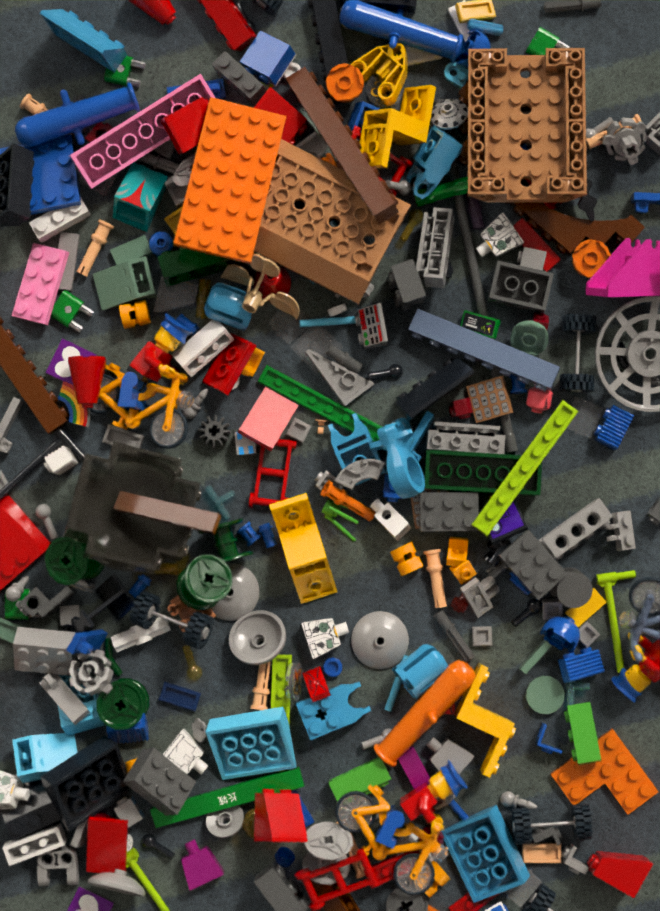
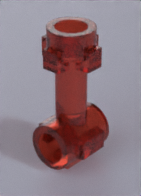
[450,578,472,613]

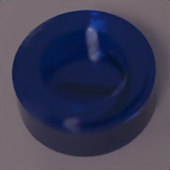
[275,847,295,867]

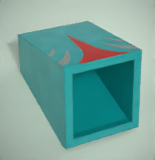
[112,163,168,232]

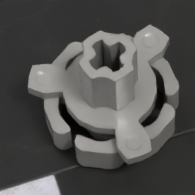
[602,117,648,165]
[69,649,113,695]

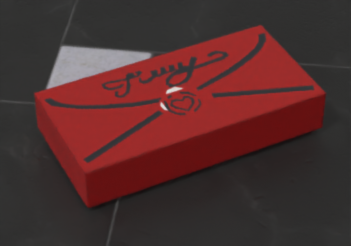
[302,666,331,702]

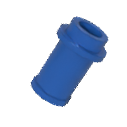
[176,314,200,337]
[258,523,278,548]
[128,574,152,599]

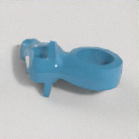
[369,418,425,499]

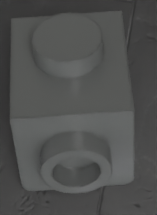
[531,826,562,846]

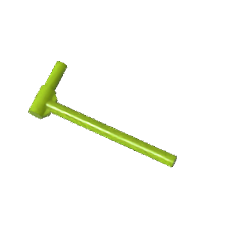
[596,570,636,673]
[126,847,170,911]

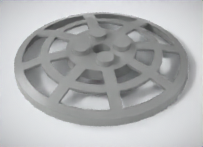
[595,296,660,412]

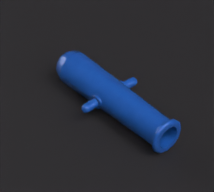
[339,0,463,63]
[15,82,140,147]

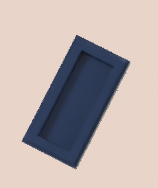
[159,681,201,712]

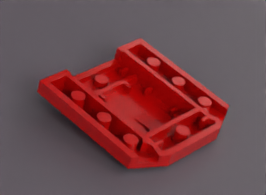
[0,495,51,592]

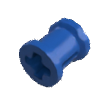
[510,375,528,394]
[236,521,261,547]

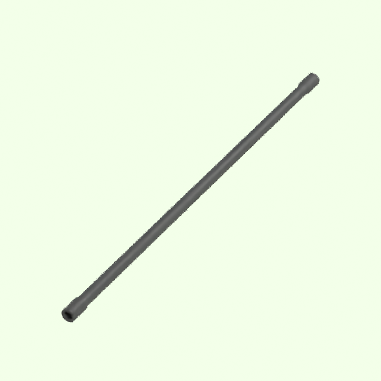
[433,99,518,453]

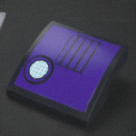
[479,499,528,545]

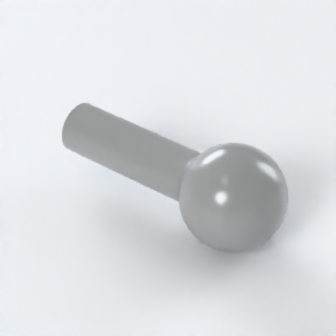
[586,117,613,144]
[385,180,412,196]
[35,504,58,540]
[361,728,392,750]

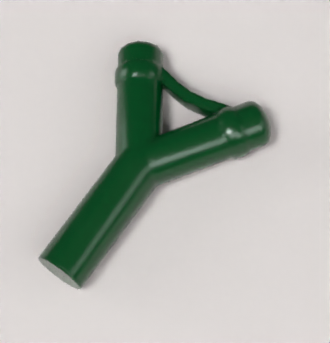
[102,638,123,676]

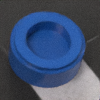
[323,657,342,677]

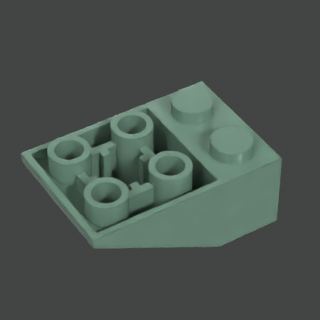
[93,256,158,311]

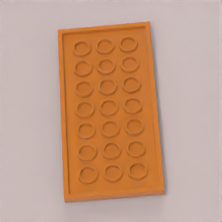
[173,97,286,264]

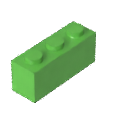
[564,702,601,765]
[328,757,391,805]

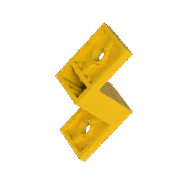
[360,85,436,168]
[269,493,338,604]
[454,663,516,778]

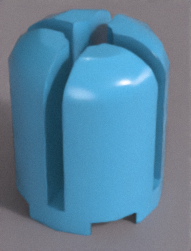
[204,282,252,331]
[392,644,448,699]

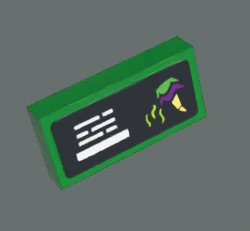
[460,310,501,339]

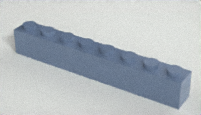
[408,308,560,392]

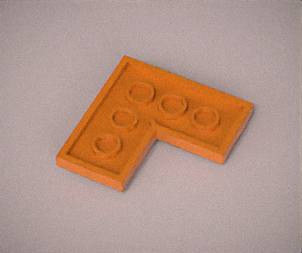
[550,728,659,815]

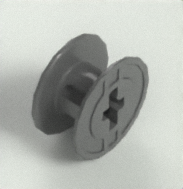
[386,887,428,911]

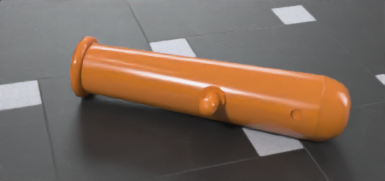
[373,660,475,767]

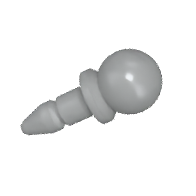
[182,388,208,419]
[5,576,29,602]
[500,791,537,809]

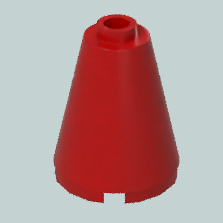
[128,0,176,25]
[253,264,291,301]
[68,356,107,408]

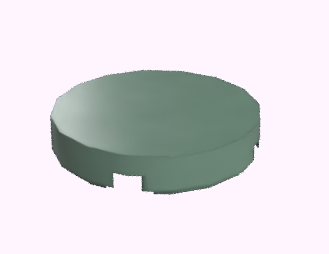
[510,320,549,356]
[526,675,565,714]

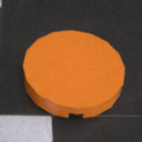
[326,63,364,103]
[572,240,611,278]

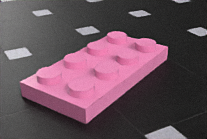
[12,243,69,326]

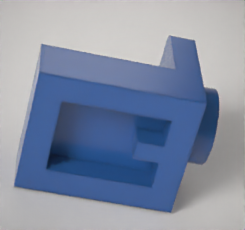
[383,474,402,502]

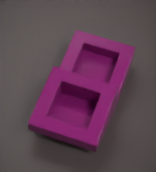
[398,746,430,789]

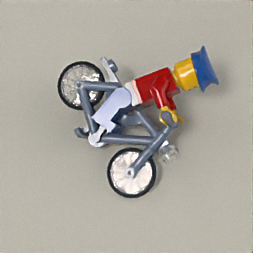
[611,577,660,703]

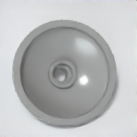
[211,563,259,621]
[229,610,286,665]
[351,611,409,669]
[87,869,146,897]

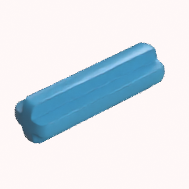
[467,19,503,36]

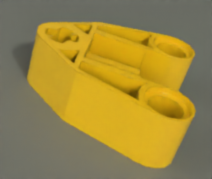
[351,43,408,106]

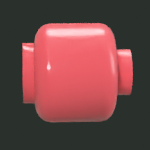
[526,385,553,413]

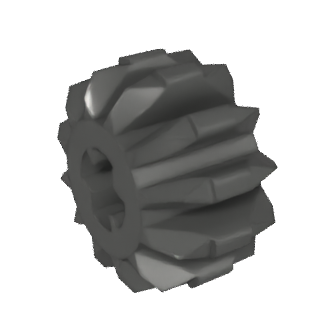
[198,415,231,448]

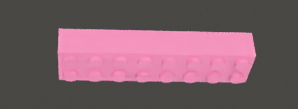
[69,74,215,189]

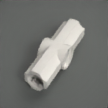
[111,617,171,652]

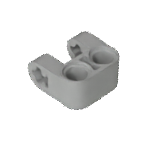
[37,846,79,886]

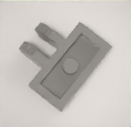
[605,511,636,551]
[460,576,500,618]

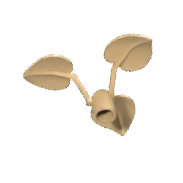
[221,254,300,320]

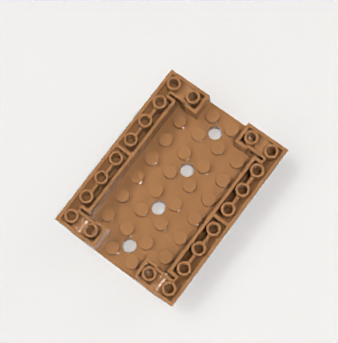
[468,48,587,203]
[254,139,411,305]

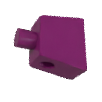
[181,839,225,890]

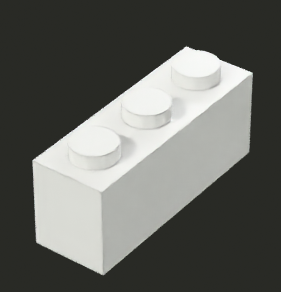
[29,198,91,243]
[172,319,234,377]
[2,822,67,866]

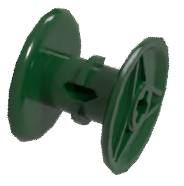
[197,518,253,563]
[45,533,106,585]
[176,555,233,610]
[97,678,150,730]

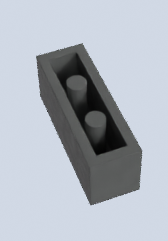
[212,51,266,107]

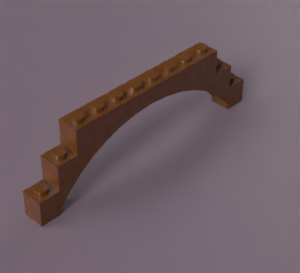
[456,82,645,255]

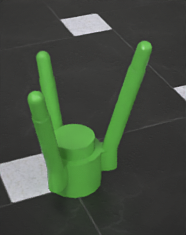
[321,499,359,542]

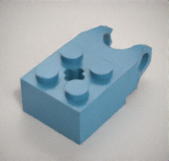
[406,125,463,199]
[328,413,387,486]
[296,681,371,740]

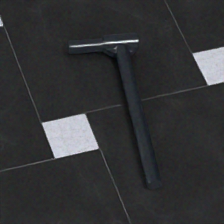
[0,427,87,500]

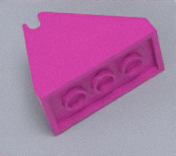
[586,238,660,297]

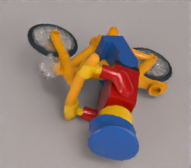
[90,313,194,449]
[335,760,468,895]

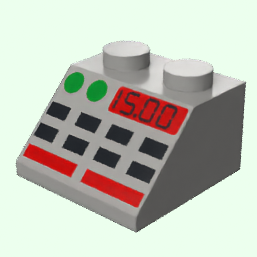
[354,303,388,349]

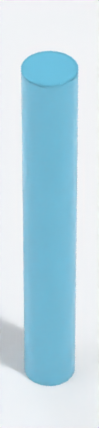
[299,316,356,327]
[384,655,408,712]

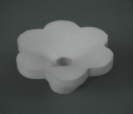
[192,718,208,743]

